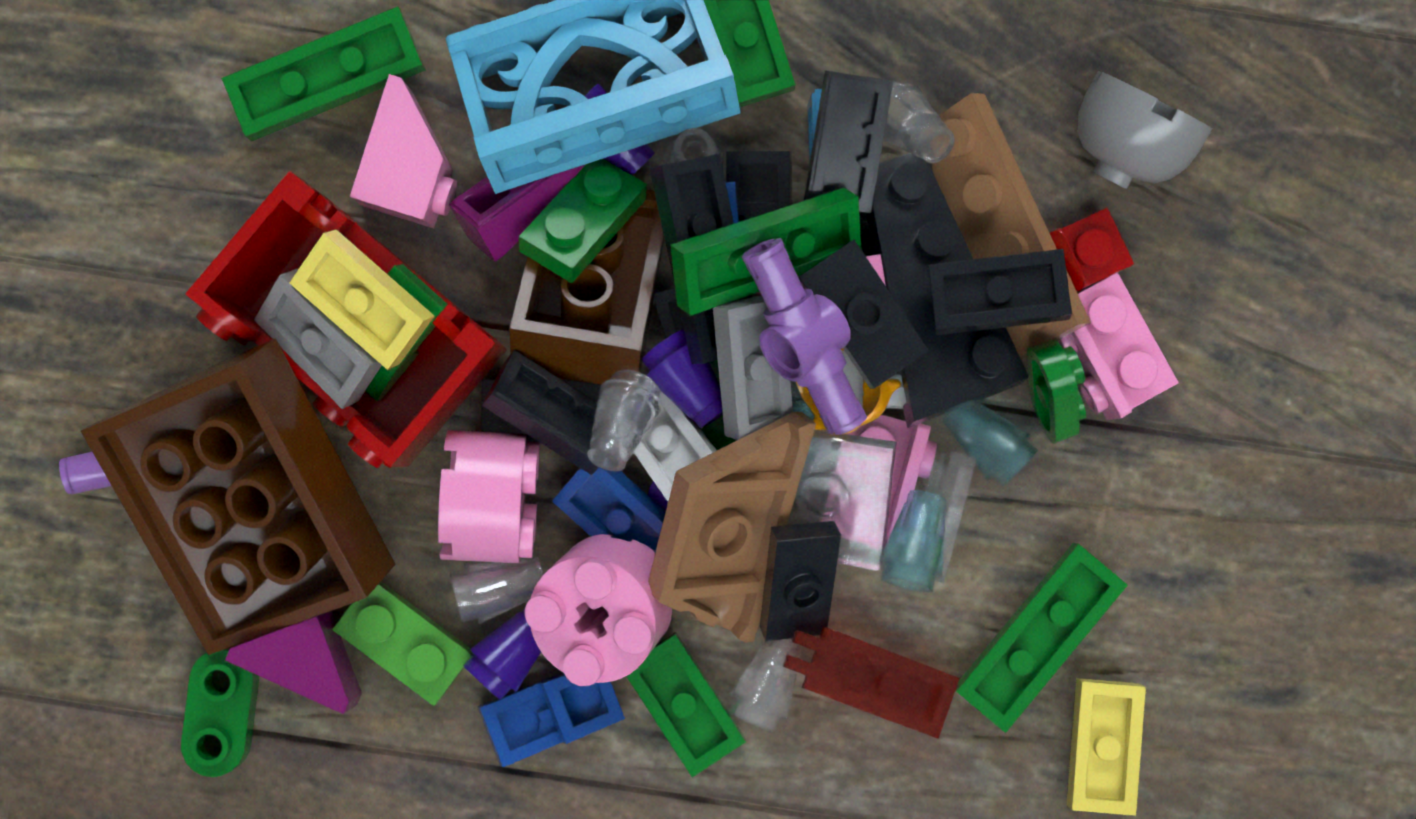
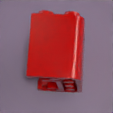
[185,171,507,469]

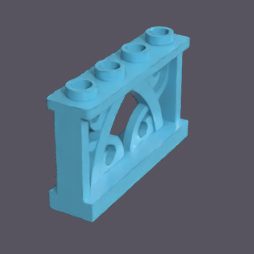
[446,0,741,194]

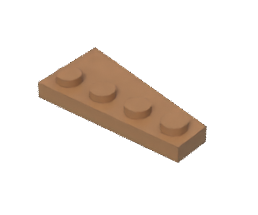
[923,93,1091,360]

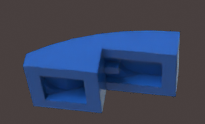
[477,673,625,768]

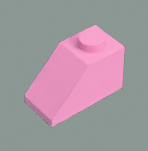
[350,74,457,229]

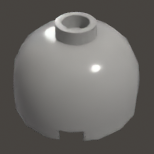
[1077,71,1213,189]

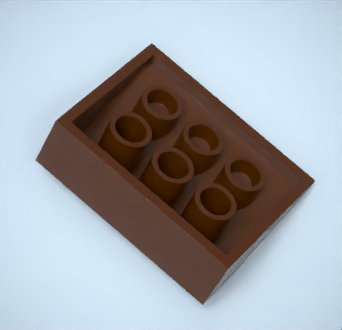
[81,338,396,655]

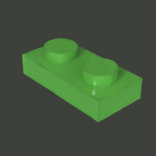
[332,581,473,706]

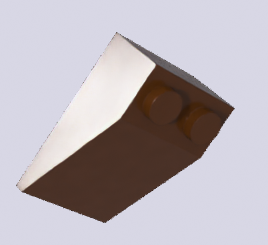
[509,190,664,391]

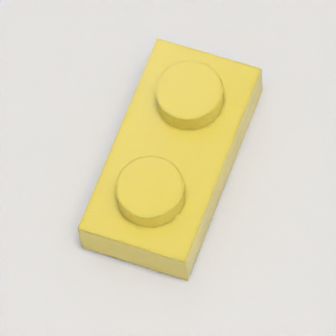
[289,229,435,370]
[1066,678,1146,816]

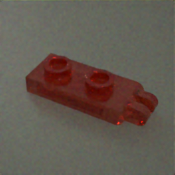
[783,626,960,739]

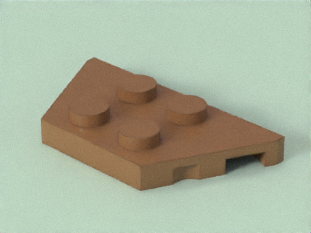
[648,412,816,643]

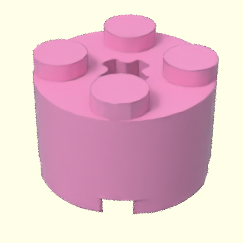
[438,430,540,563]
[525,534,672,686]

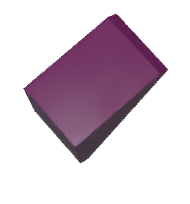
[225,611,362,714]

